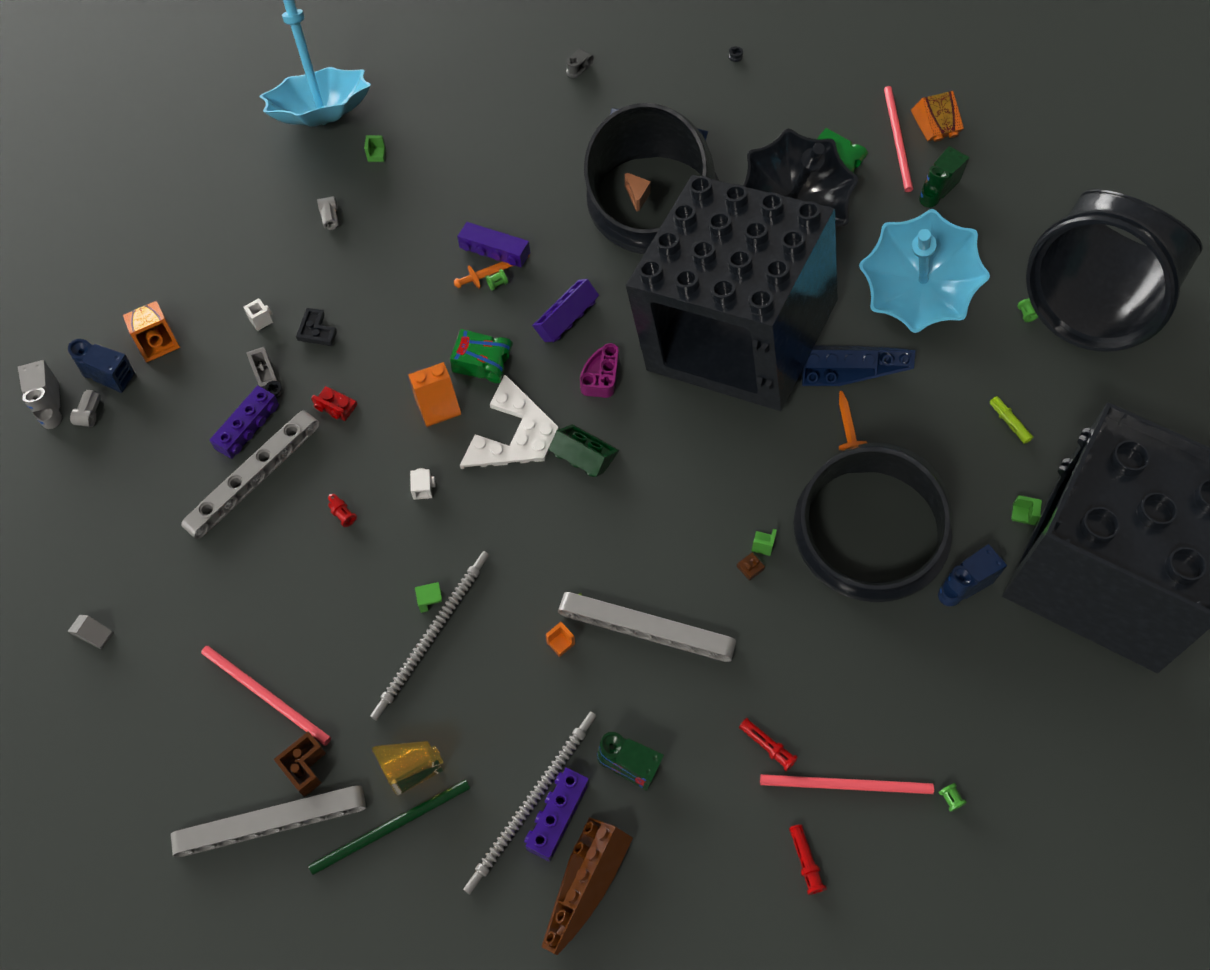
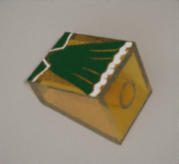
[372,741,444,796]

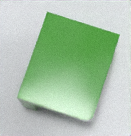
[364,135,386,162]
[1011,495,1042,525]
[751,529,777,556]
[415,582,442,613]

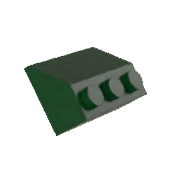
[549,424,619,477]

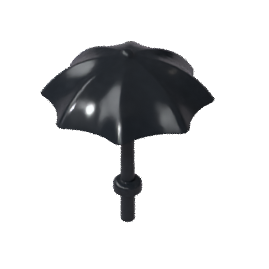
[743,128,858,227]

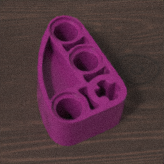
[580,343,619,398]

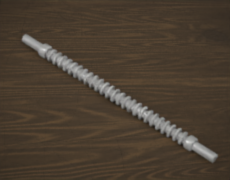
[370,551,489,721]
[463,711,597,895]

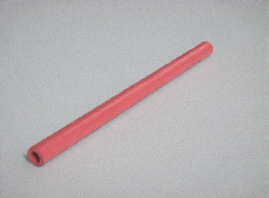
[884,86,913,192]
[201,646,331,746]
[760,774,934,794]

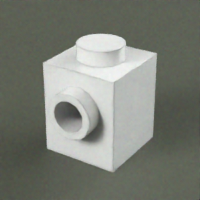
[243,298,273,331]
[410,468,436,500]

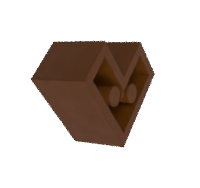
[273,731,326,797]

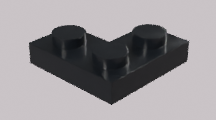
[296,308,337,346]

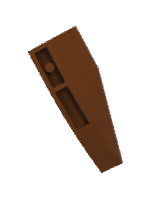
[541,817,633,955]

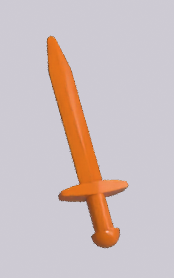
[454,256,529,289]
[839,391,867,450]

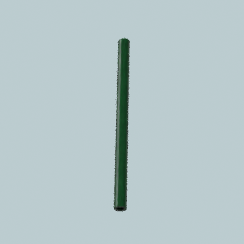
[308,779,470,875]

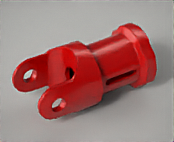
[328,494,357,527]

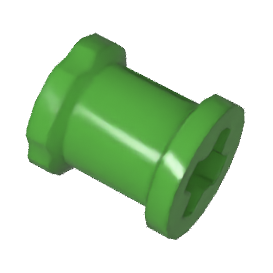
[485,269,508,291]
[1017,298,1038,322]
[938,783,967,812]

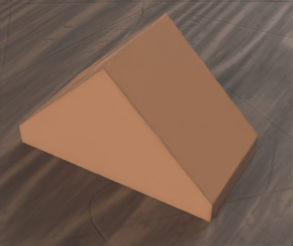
[625,173,651,212]

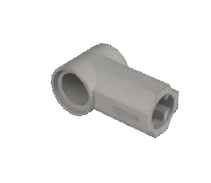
[317,196,339,230]
[70,390,101,427]

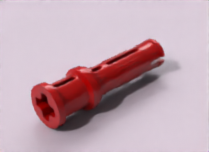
[739,718,798,772]
[789,824,827,895]

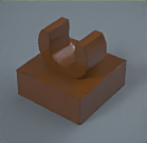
[737,552,765,581]

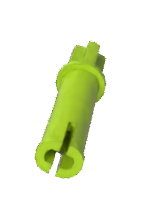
[990,396,1034,444]

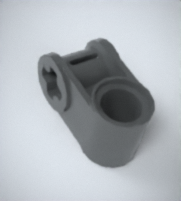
[566,48,594,78]

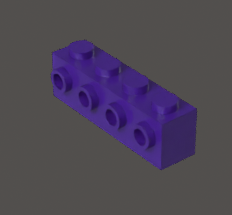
[457,222,530,267]
[532,279,599,342]
[210,385,279,459]
[524,768,589,862]

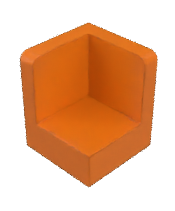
[546,622,575,657]

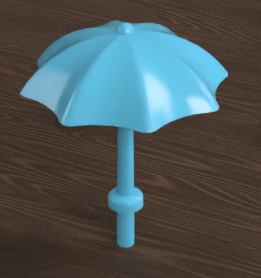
[259,0,371,127]
[859,209,990,333]

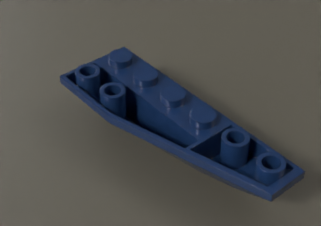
[801,345,915,386]

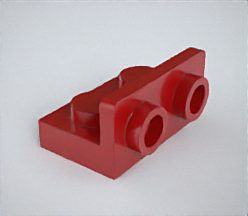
[311,386,357,421]

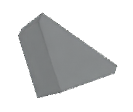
[246,347,277,387]
[67,615,114,650]

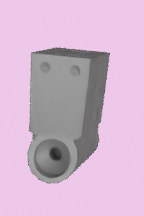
[18,360,62,429]

